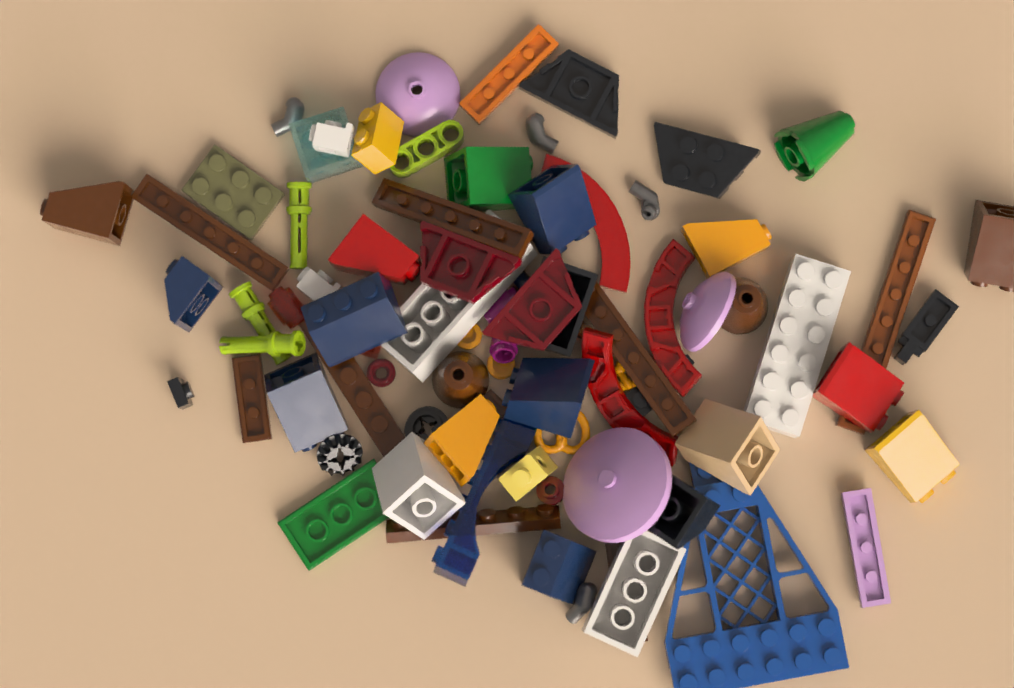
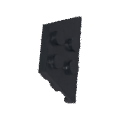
[519,49,619,139]
[654,122,761,199]

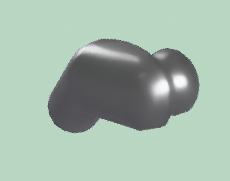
[525,113,559,153]

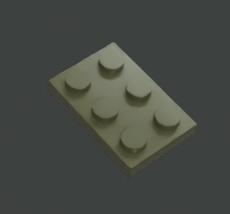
[182,145,285,240]

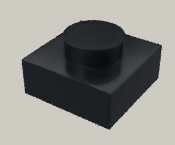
[167,377,195,410]

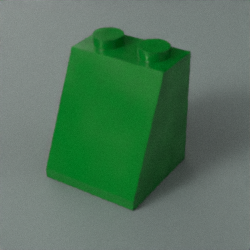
[444,147,533,212]

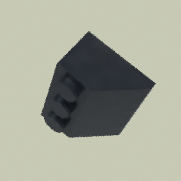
[540,256,598,357]
[648,474,721,550]

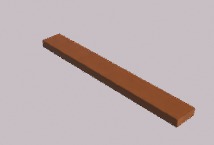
[836,209,936,435]

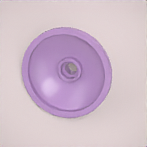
[376,52,460,137]
[680,272,736,352]

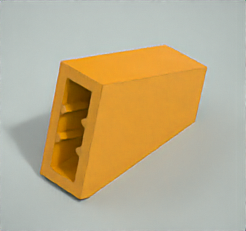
[680,219,772,279]
[424,394,500,487]

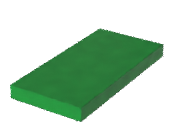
[277,459,390,571]

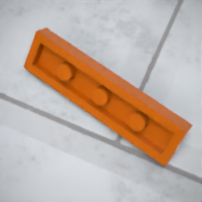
[459,24,559,125]

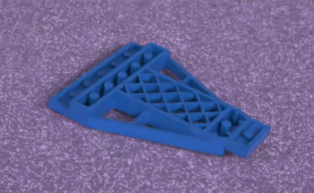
[664,462,849,688]

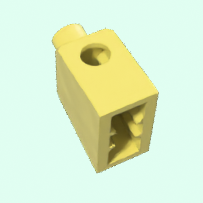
[498,446,558,502]

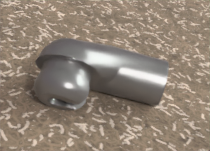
[271,97,305,137]
[629,180,660,221]
[565,582,597,624]

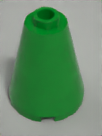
[774,111,855,182]

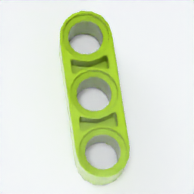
[390,120,464,178]

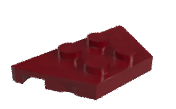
[420,221,522,304]
[482,248,582,351]

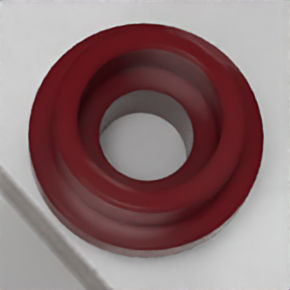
[367,358,396,387]
[536,476,564,505]

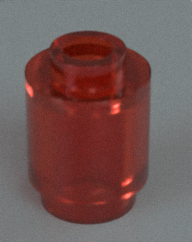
[267,286,304,330]

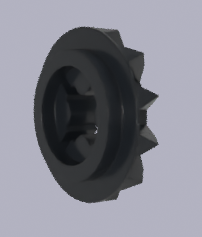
[404,406,448,441]
[317,434,363,476]

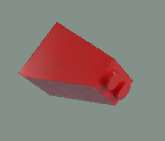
[328,214,422,285]
[812,342,904,433]

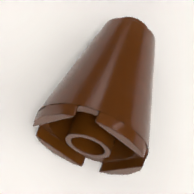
[721,278,768,335]
[432,351,489,409]

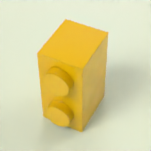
[351,102,404,174]

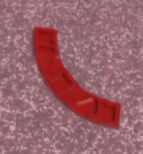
[541,154,631,293]
[644,239,702,398]
[581,327,679,467]

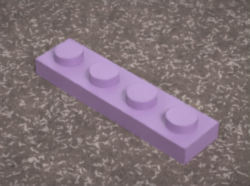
[841,488,891,608]

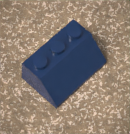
[164,256,223,333]
[301,272,408,367]

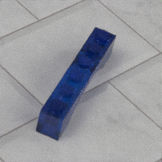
[431,418,537,587]

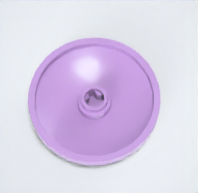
[563,427,672,543]

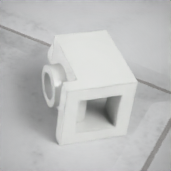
[309,120,355,158]
[296,266,342,301]

